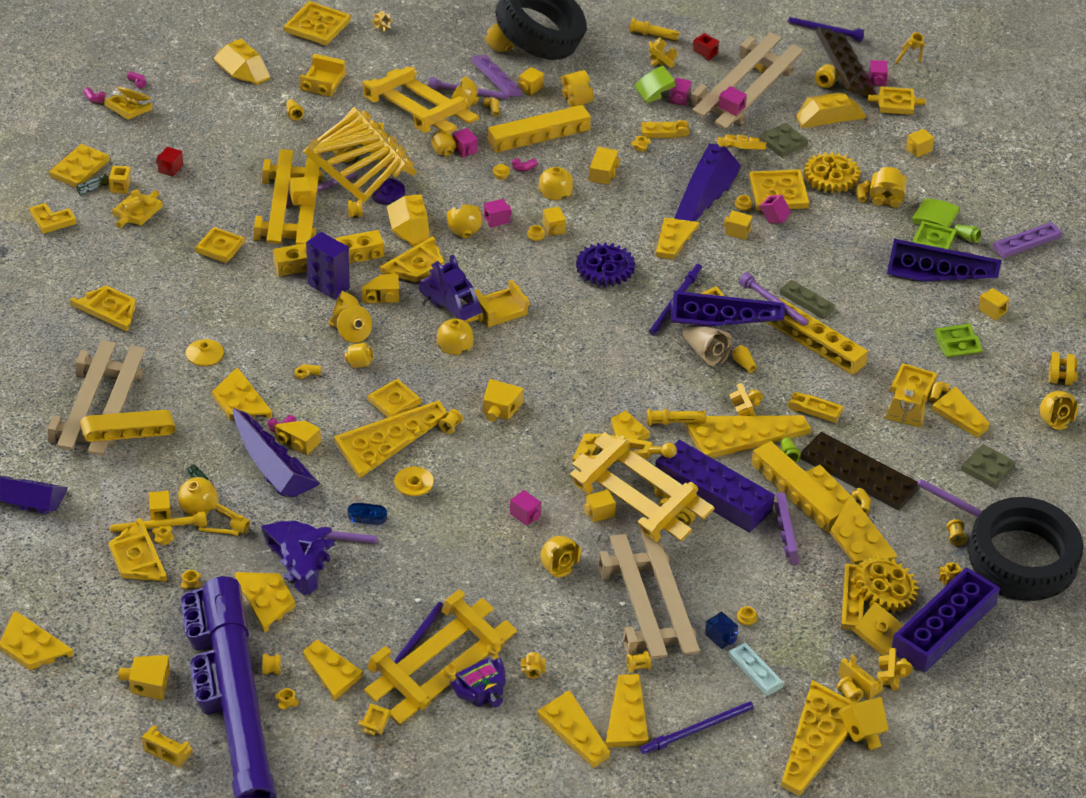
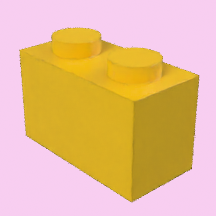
[589,147,621,185]

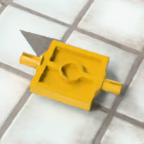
[868,87,926,115]
[717,134,766,149]
[112,190,163,228]

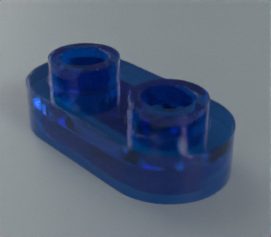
[347,503,387,525]

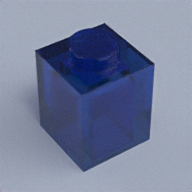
[705,611,739,649]

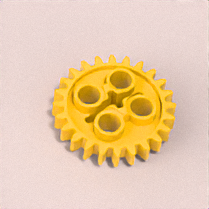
[804,152,861,194]
[853,555,919,614]

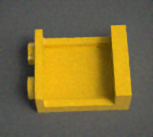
[299,53,346,97]
[474,279,530,327]

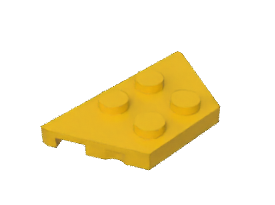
[380,236,444,283]
[70,285,137,332]
[212,368,273,420]
[829,495,898,564]
[108,518,167,581]
[234,572,295,633]
[0,611,74,670]

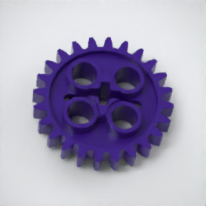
[576,242,635,287]

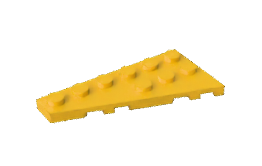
[334,400,447,479]
[683,415,811,458]
[781,680,855,797]

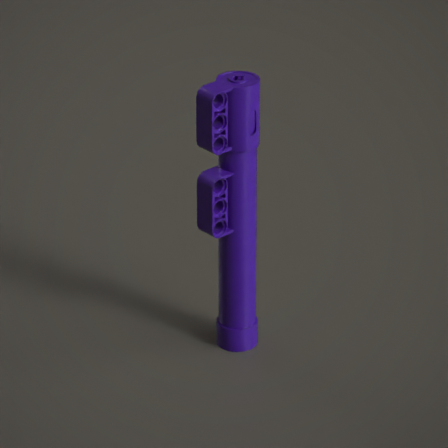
[181,576,276,798]

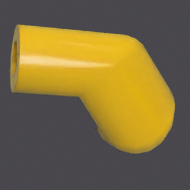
[484,97,500,116]
[122,189,143,211]
[294,364,322,379]

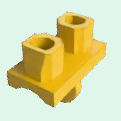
[648,37,678,68]
[729,383,763,416]
[877,648,913,691]

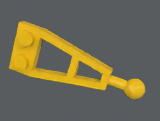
[572,433,677,463]

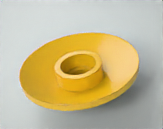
[117,87,151,104]
[337,305,372,343]
[186,339,224,366]
[394,466,434,496]

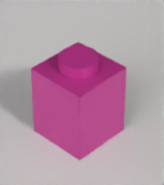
[868,60,888,86]
[669,78,692,106]
[719,86,747,116]
[452,128,478,158]
[760,195,791,224]
[484,199,512,228]
[510,490,541,526]

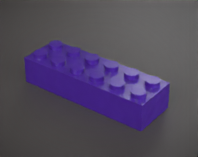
[655,439,775,533]
[891,567,1000,673]

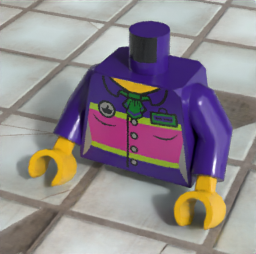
[442,642,506,708]

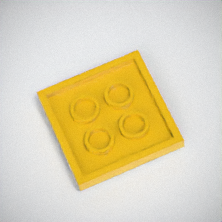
[283,1,351,46]
[748,169,809,211]

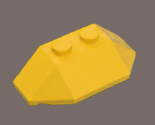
[214,38,270,85]
[796,93,866,128]
[387,194,430,247]

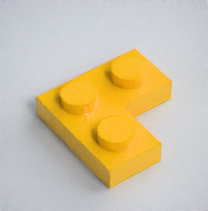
[29,203,77,234]

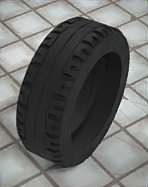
[495,0,587,60]
[968,497,1083,601]

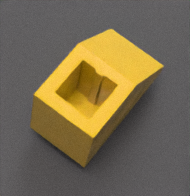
[362,274,399,303]
[275,421,321,455]

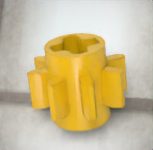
[371,10,393,32]
[939,562,964,586]
[521,652,546,679]

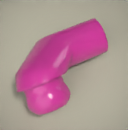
[127,71,146,88]
[511,158,538,171]
[267,415,296,432]

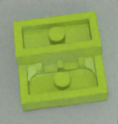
[634,65,676,104]
[912,198,960,228]
[934,323,983,358]

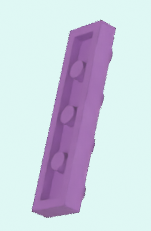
[471,54,522,97]
[993,222,1062,258]
[774,492,799,565]

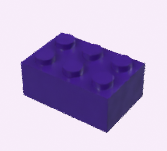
[306,232,350,300]

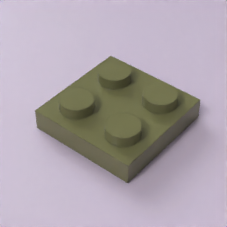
[760,123,808,158]
[961,444,1016,488]

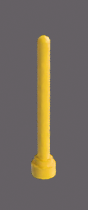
[109,511,207,532]

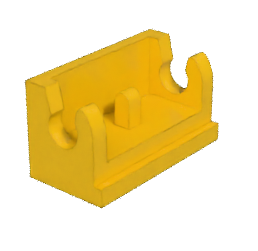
[839,654,884,700]
[142,725,193,768]

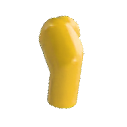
[856,180,871,203]
[929,381,950,402]
[852,488,871,515]

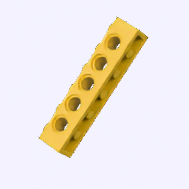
[273,230,384,277]
[766,298,868,375]

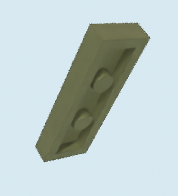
[780,280,835,319]

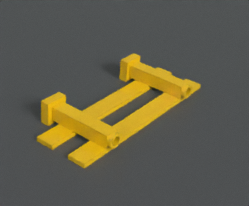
[362,67,479,134]
[253,149,323,245]
[570,432,715,543]
[364,589,518,726]

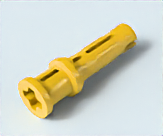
[629,18,680,41]
[647,409,706,426]

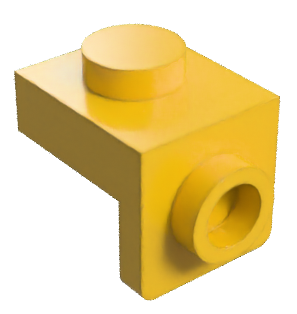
[358,703,391,736]

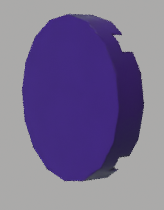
[371,178,405,205]

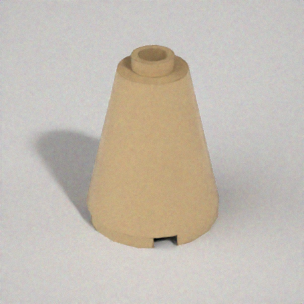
[683,325,733,366]

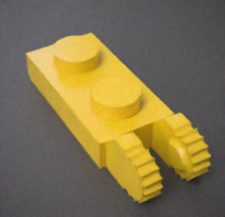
[641,120,690,138]
[787,392,844,423]

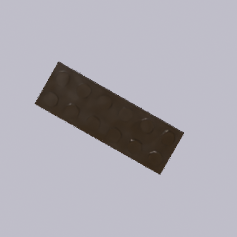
[816,27,877,98]
[800,432,920,511]

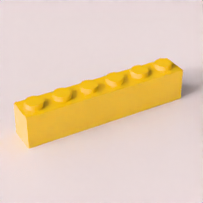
[488,105,591,153]
[751,441,843,534]

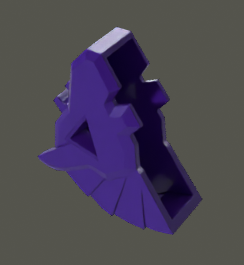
[419,254,482,321]
[261,520,335,595]

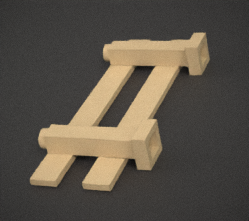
[691,32,804,130]
[47,340,145,456]
[597,532,700,659]

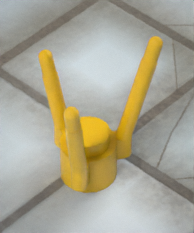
[895,32,926,64]
[198,503,251,537]

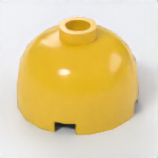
[484,23,514,52]
[451,76,479,109]
[538,167,573,200]
[446,205,482,238]
[328,291,359,328]
[437,318,474,355]
[1039,390,1079,430]
[178,477,219,517]
[540,536,581,577]

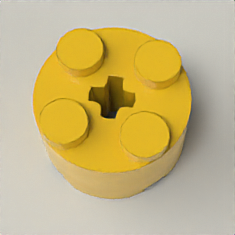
[560,70,594,108]
[870,167,907,208]

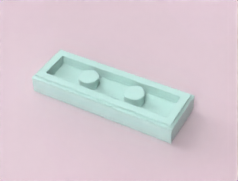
[728,643,784,696]

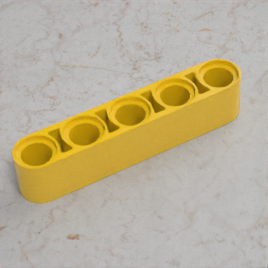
[80,410,176,442]

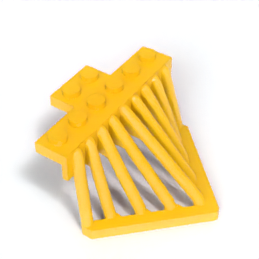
[303,107,417,203]

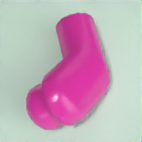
[83,87,106,103]

